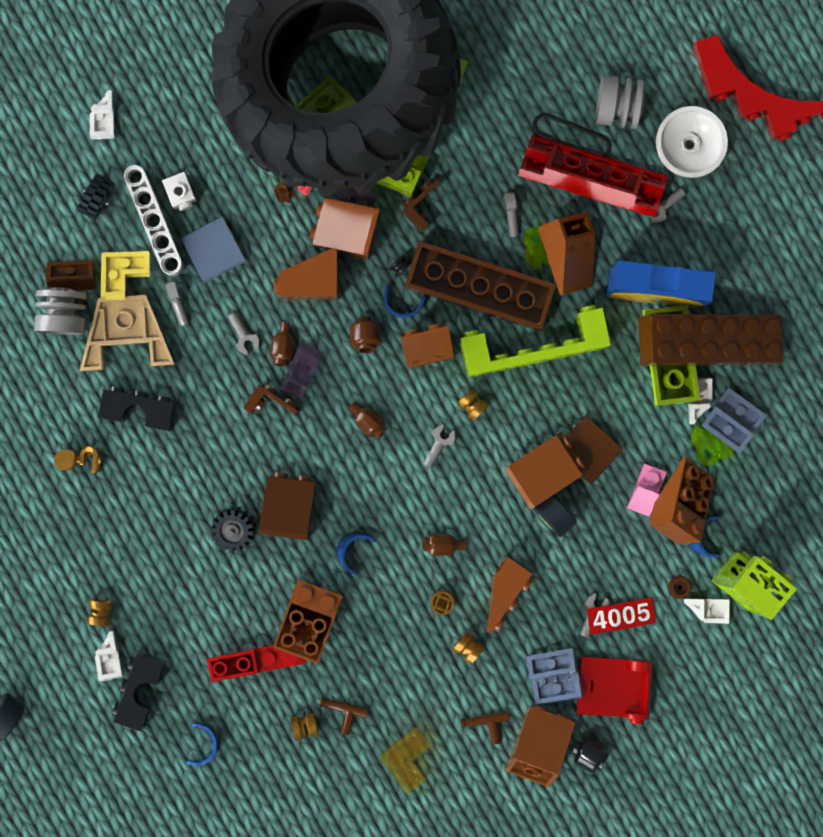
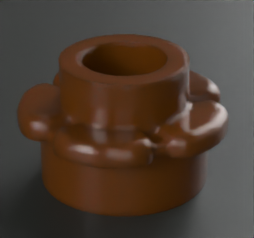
[274,181,293,203]
[668,575,692,599]

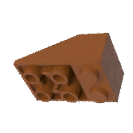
[537,212,595,295]
[401,323,454,369]
[649,457,715,545]
[486,556,533,634]
[273,580,343,664]

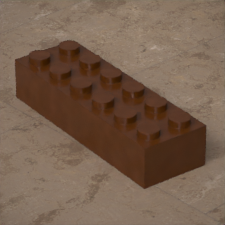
[404,241,556,332]
[638,314,783,366]

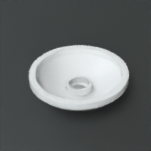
[656,106,728,178]

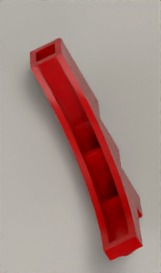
[692,35,823,142]

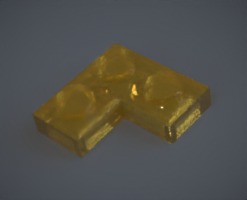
[379,727,431,795]

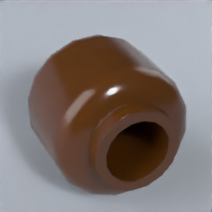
[350,316,382,353]

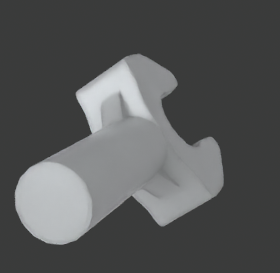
[651,188,686,224]
[504,192,519,237]
[165,281,189,326]
[228,312,260,356]
[423,424,455,468]
[580,593,609,638]

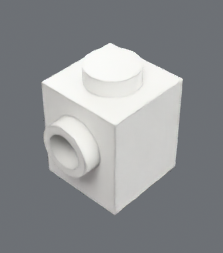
[162,172,197,211]

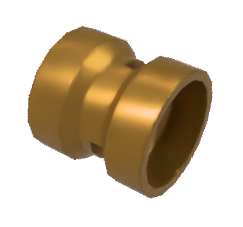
[457,389,490,421]
[430,590,454,615]
[87,600,113,626]
[452,632,485,665]
[290,712,319,741]

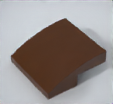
[567,416,623,485]

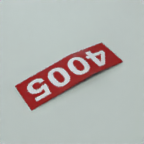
[587,598,656,635]

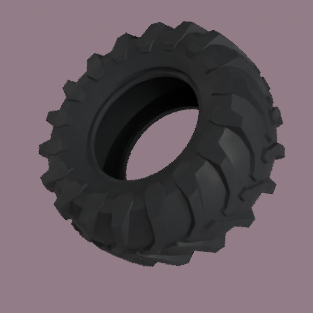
[211,0,461,197]

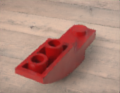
[207,644,307,682]

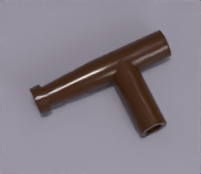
[320,697,368,735]
[461,711,509,745]

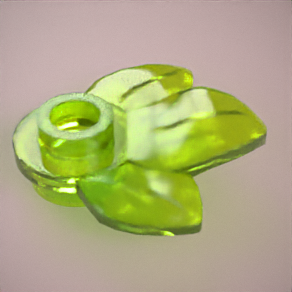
[523,227,550,271]
[691,426,735,466]

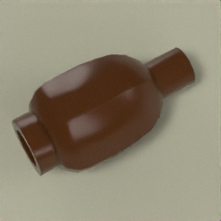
[270,322,294,367]
[348,402,387,440]
[422,533,467,556]

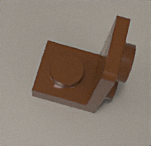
[403,179,441,234]
[243,384,299,416]

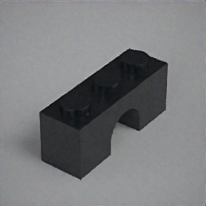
[98,386,176,432]
[112,652,166,732]

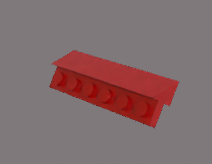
[518,135,668,217]

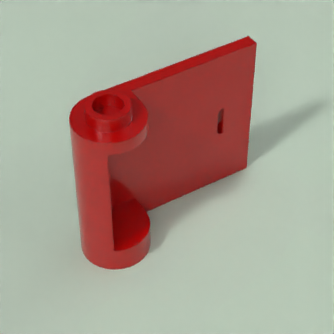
[576,657,653,724]

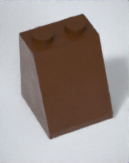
[258,472,316,540]

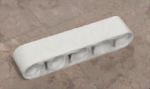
[124,165,184,277]

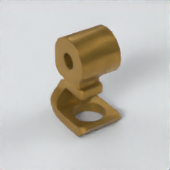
[54,447,102,474]

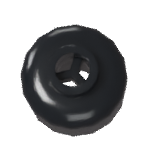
[572,737,609,773]

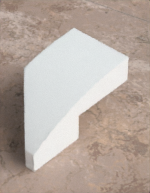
[90,90,115,140]
[688,377,712,424]
[684,599,730,624]
[95,631,124,682]

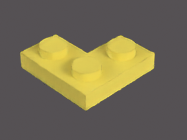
[101,251,150,300]

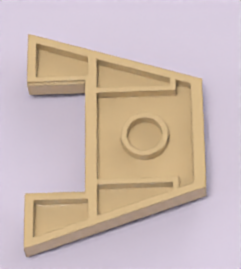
[79,295,175,372]

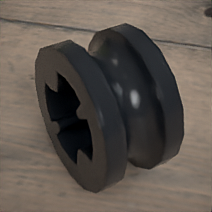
[389,255,412,278]

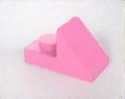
[627,464,667,516]

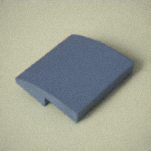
[180,217,246,283]
[701,387,767,454]
[526,648,584,706]

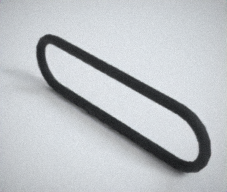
[532,114,611,157]

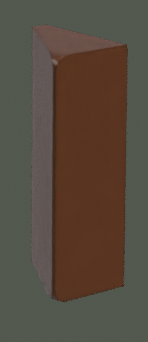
[46,260,96,291]

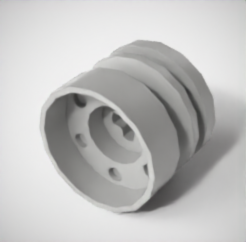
[595,74,645,130]
[34,288,87,335]

